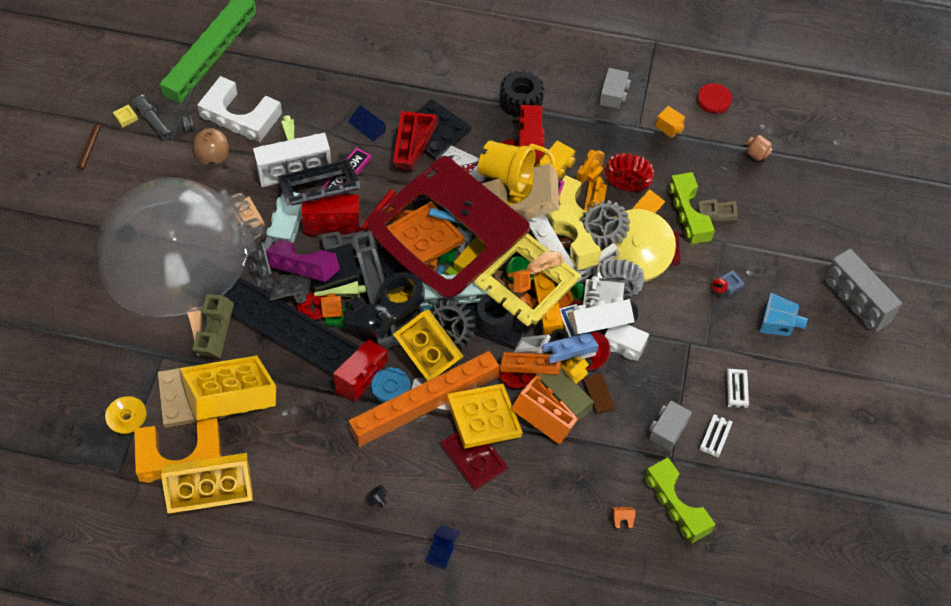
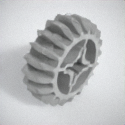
[580,200,630,250]
[593,258,645,298]

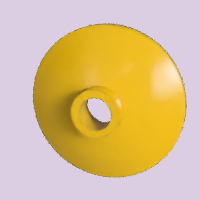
[105,396,147,434]

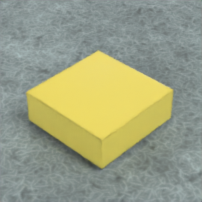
[113,105,138,128]

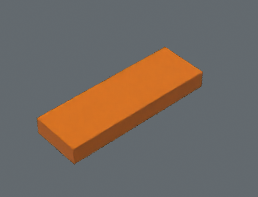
[500,352,562,375]

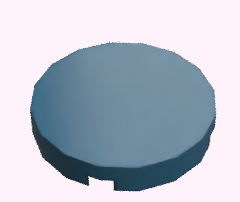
[371,367,411,404]

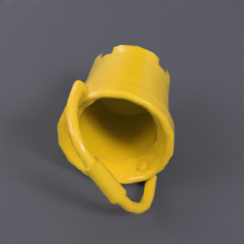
[478,140,555,199]

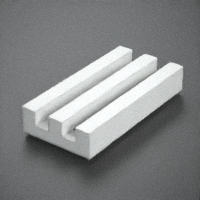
[726,369,749,408]
[700,414,733,458]

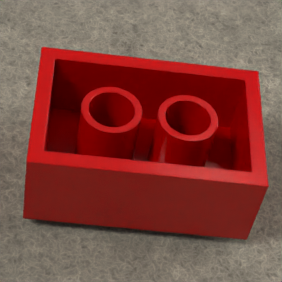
[301,194,360,236]

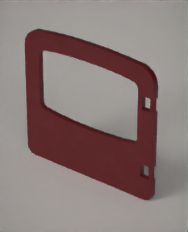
[368,156,530,297]

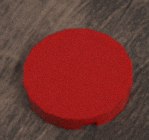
[697,84,733,114]

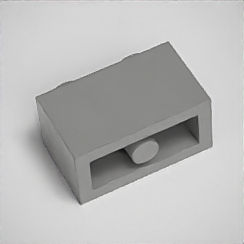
[599,68,631,109]
[649,401,692,451]

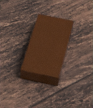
[583,373,616,415]

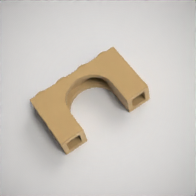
[483,163,559,219]

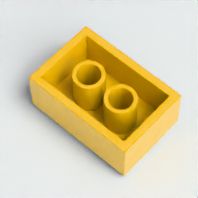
[393,309,464,381]

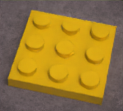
[446,384,523,449]

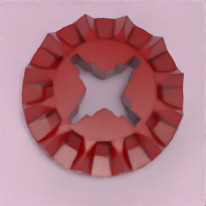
[297,293,323,320]

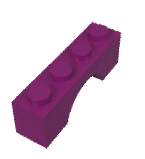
[265,239,340,282]

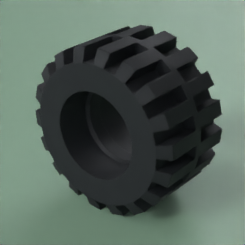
[500,70,544,117]

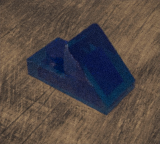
[426,524,461,570]

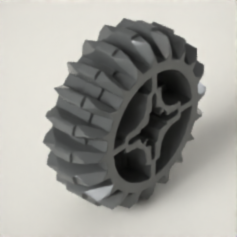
[427,299,475,349]

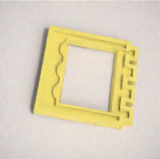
[474,233,581,326]

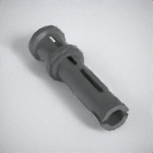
[132,95,172,140]

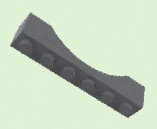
[353,231,401,349]

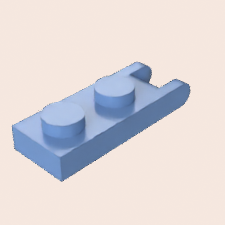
[541,332,598,363]

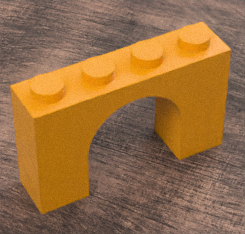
[134,418,222,483]

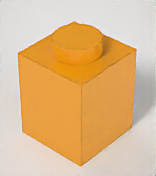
[655,106,685,138]

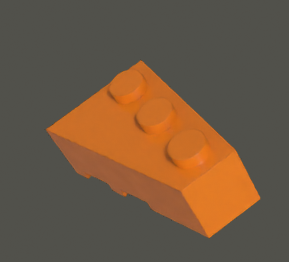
[511,374,578,444]

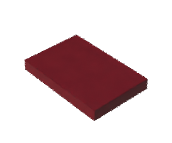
[440,431,508,491]

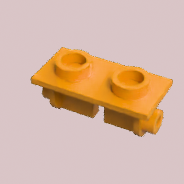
[584,177,607,212]

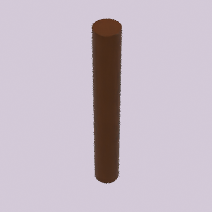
[77,124,101,171]

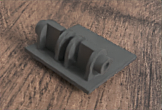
[249,242,274,292]
[269,273,311,303]

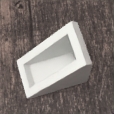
[514,334,551,354]

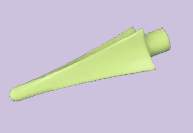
[281,115,294,141]
[314,281,367,298]

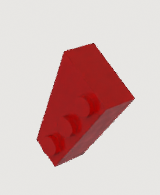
[518,105,545,164]
[393,111,438,171]
[333,339,389,403]

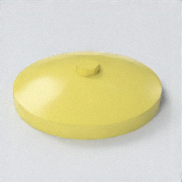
[601,209,676,282]

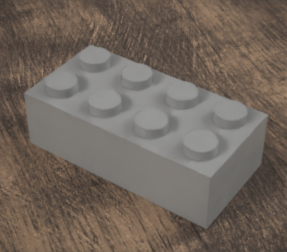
[824,248,902,333]

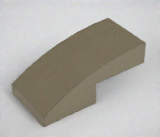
[699,199,738,221]

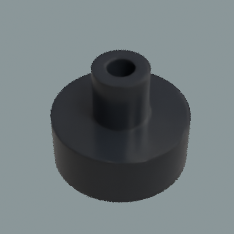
[366,485,388,507]

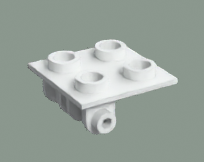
[583,277,625,308]

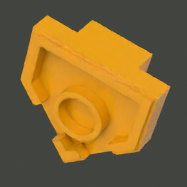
[576,150,605,184]

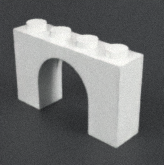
[197,76,282,142]

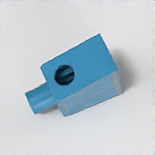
[759,293,808,336]

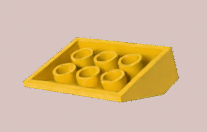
[180,356,276,420]

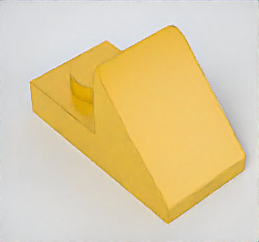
[561,356,589,384]

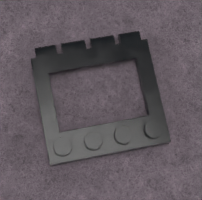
[278,159,361,206]

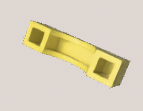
[546,203,601,270]

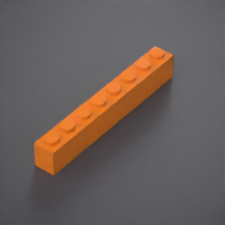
[348,351,499,447]

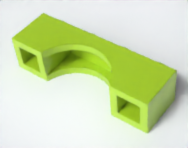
[668,172,715,245]
[645,458,716,544]

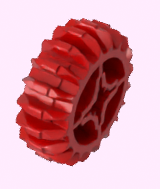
[605,152,654,193]

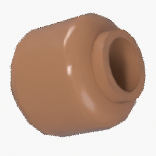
[745,135,773,161]

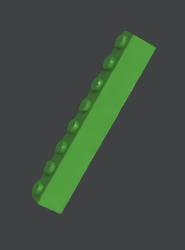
[160,0,256,103]

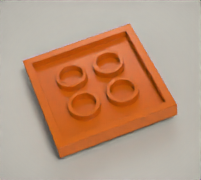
[387,201,465,264]

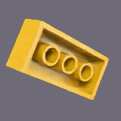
[161,453,253,513]

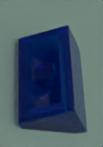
[348,105,386,142]

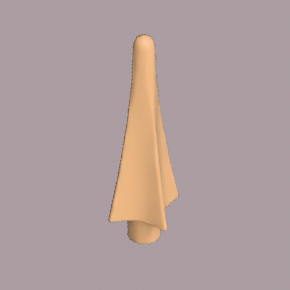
[187,306,202,356]

